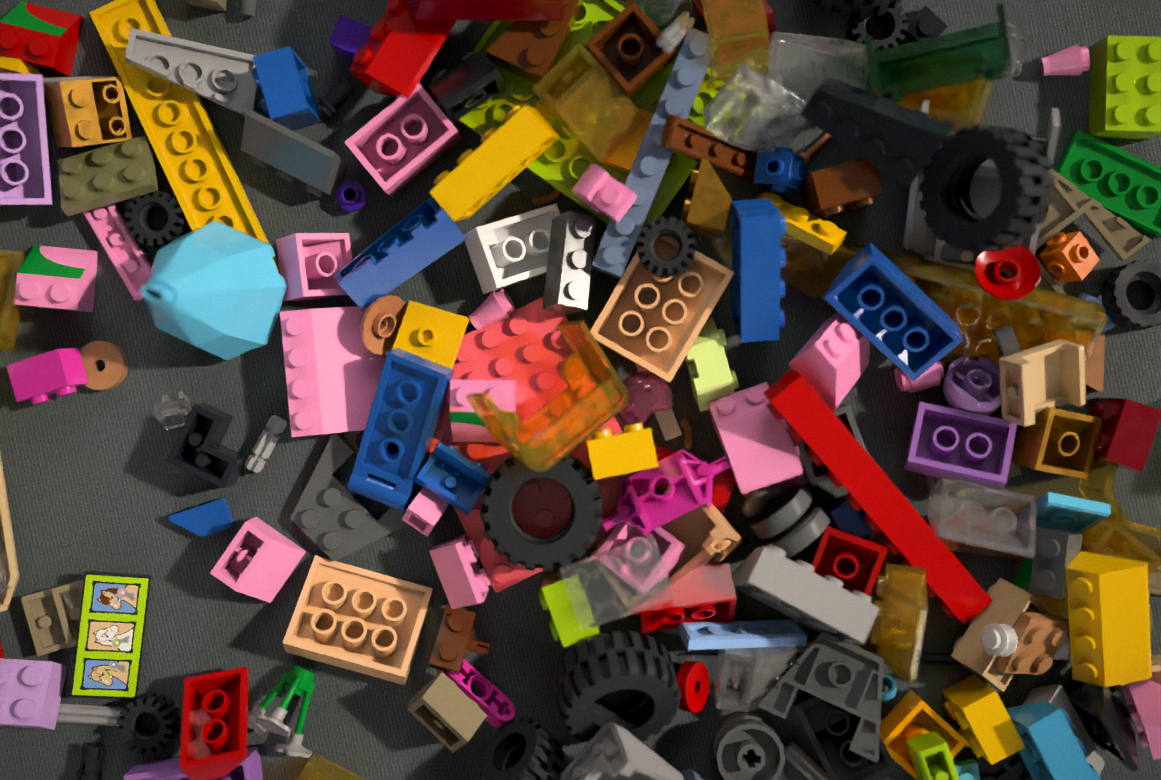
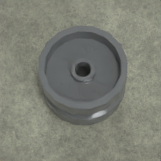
[748,483,831,558]
[711,711,786,780]

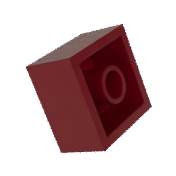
[1089,397,1161,472]

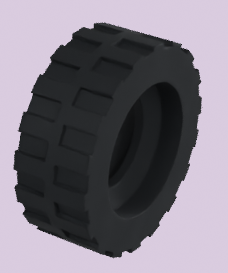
[1100,259,1161,331]

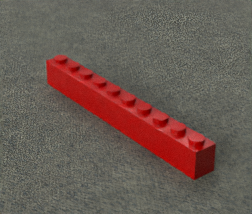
[763,368,993,625]

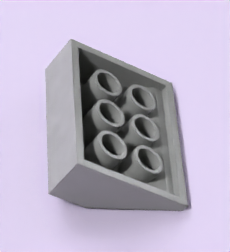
[732,544,880,644]

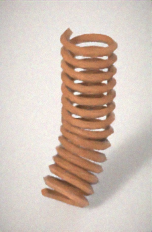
[532,188,560,206]
[680,418,693,449]

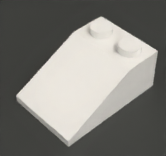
[464,203,561,294]

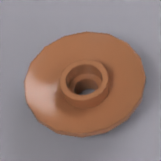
[361,295,407,355]

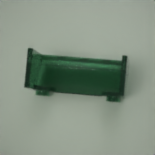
[864,3,1012,103]

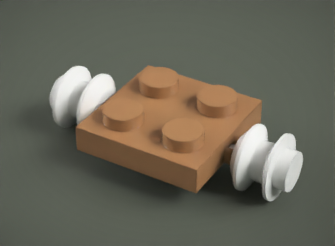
[980,612,1071,675]

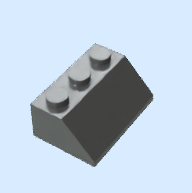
[241,109,348,197]

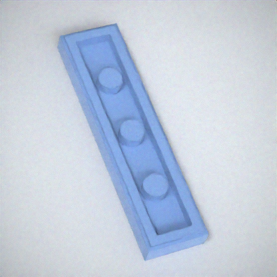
[678,619,807,650]

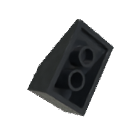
[1062,680,1139,772]
[794,696,897,780]

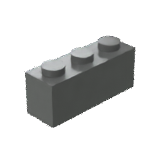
[542,211,596,315]

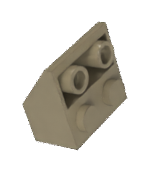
[407,672,487,753]

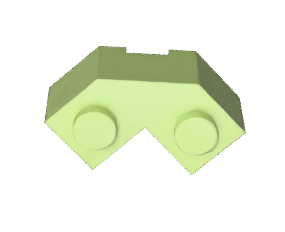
[684,318,739,412]

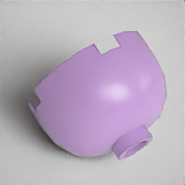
[943,356,1001,416]

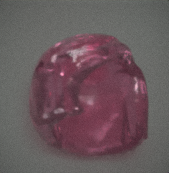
[612,371,673,425]

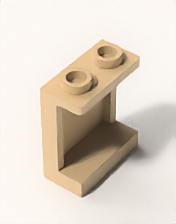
[999,339,1086,427]

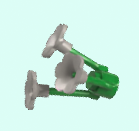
[248,664,316,758]

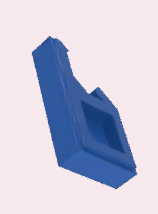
[168,497,235,537]

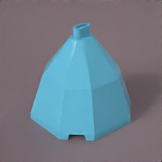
[141,221,288,360]

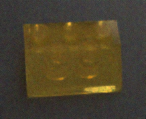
[870,563,928,684]

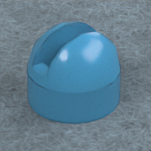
[881,674,897,703]

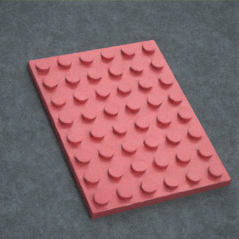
[428,296,641,593]

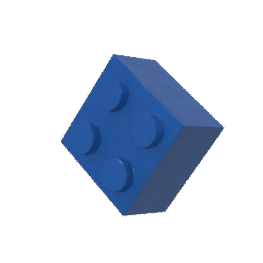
[252,46,322,131]

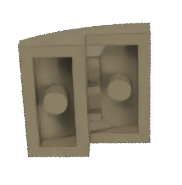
[20,579,84,657]

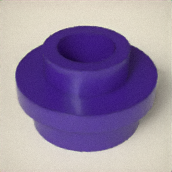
[336,180,367,212]

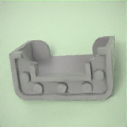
[560,722,684,780]

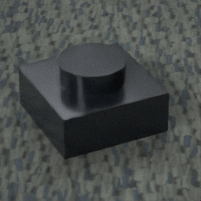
[904,5,948,52]

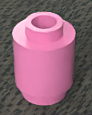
[894,361,944,393]

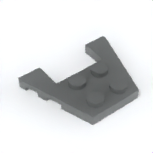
[290,433,409,562]
[758,631,884,763]

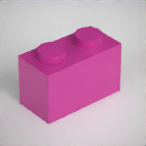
[6,348,88,405]

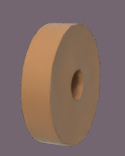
[79,341,129,390]

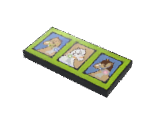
[70,571,151,699]

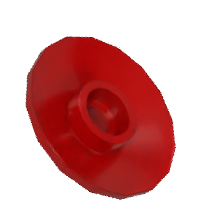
[974,245,1041,301]

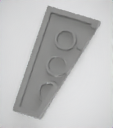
[125,28,257,116]

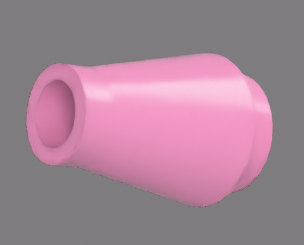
[1039,44,1090,77]
[469,289,516,330]

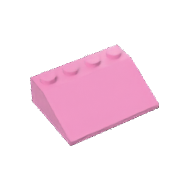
[280,306,385,437]

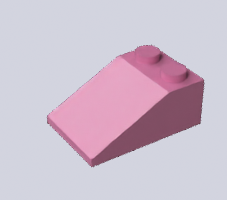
[707,382,803,494]

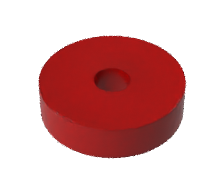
[676,661,709,713]

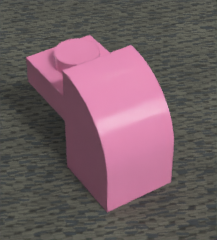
[571,164,638,223]

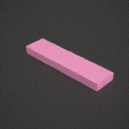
[82,203,153,301]

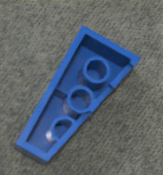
[334,197,467,311]

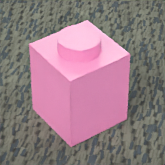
[402,487,450,537]

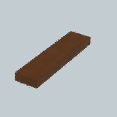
[660,115,764,183]

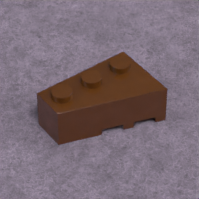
[486,0,584,88]

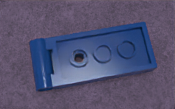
[348,348,454,513]

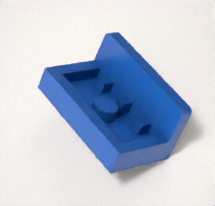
[414,442,491,515]

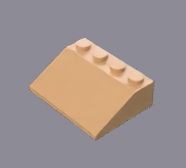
[588,236,735,383]
[283,555,433,685]

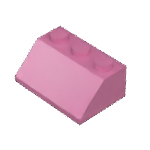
[789,312,870,411]

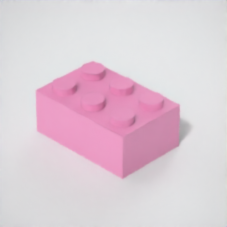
[344,83,462,197]

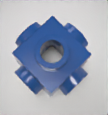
[754,147,806,194]

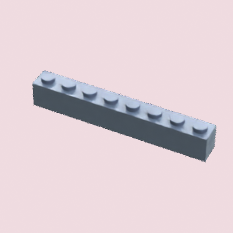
[592,27,720,280]

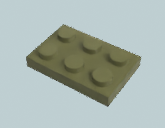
[58,134,158,216]

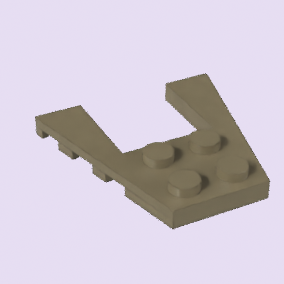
[1030,169,1151,320]

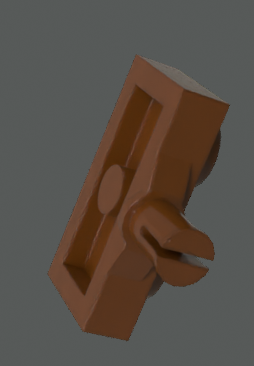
[429,605,490,675]

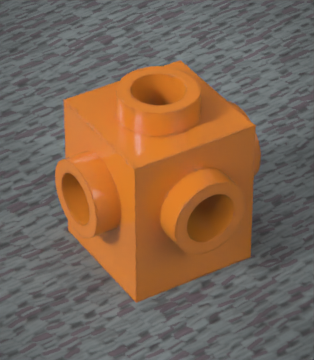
[1039,231,1100,283]

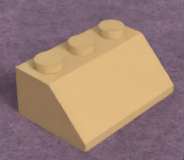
[951,578,1051,692]

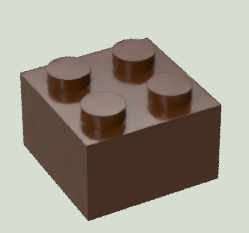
[585,1,676,101]
[801,158,883,220]

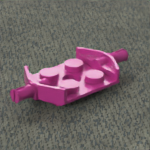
[601,449,731,538]

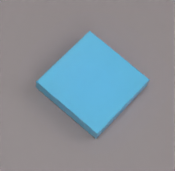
[1022,492,1111,534]

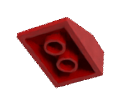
[639,561,736,634]

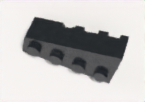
[800,77,955,189]

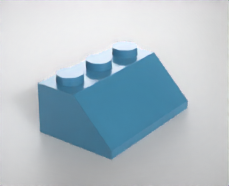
[1005,701,1101,780]

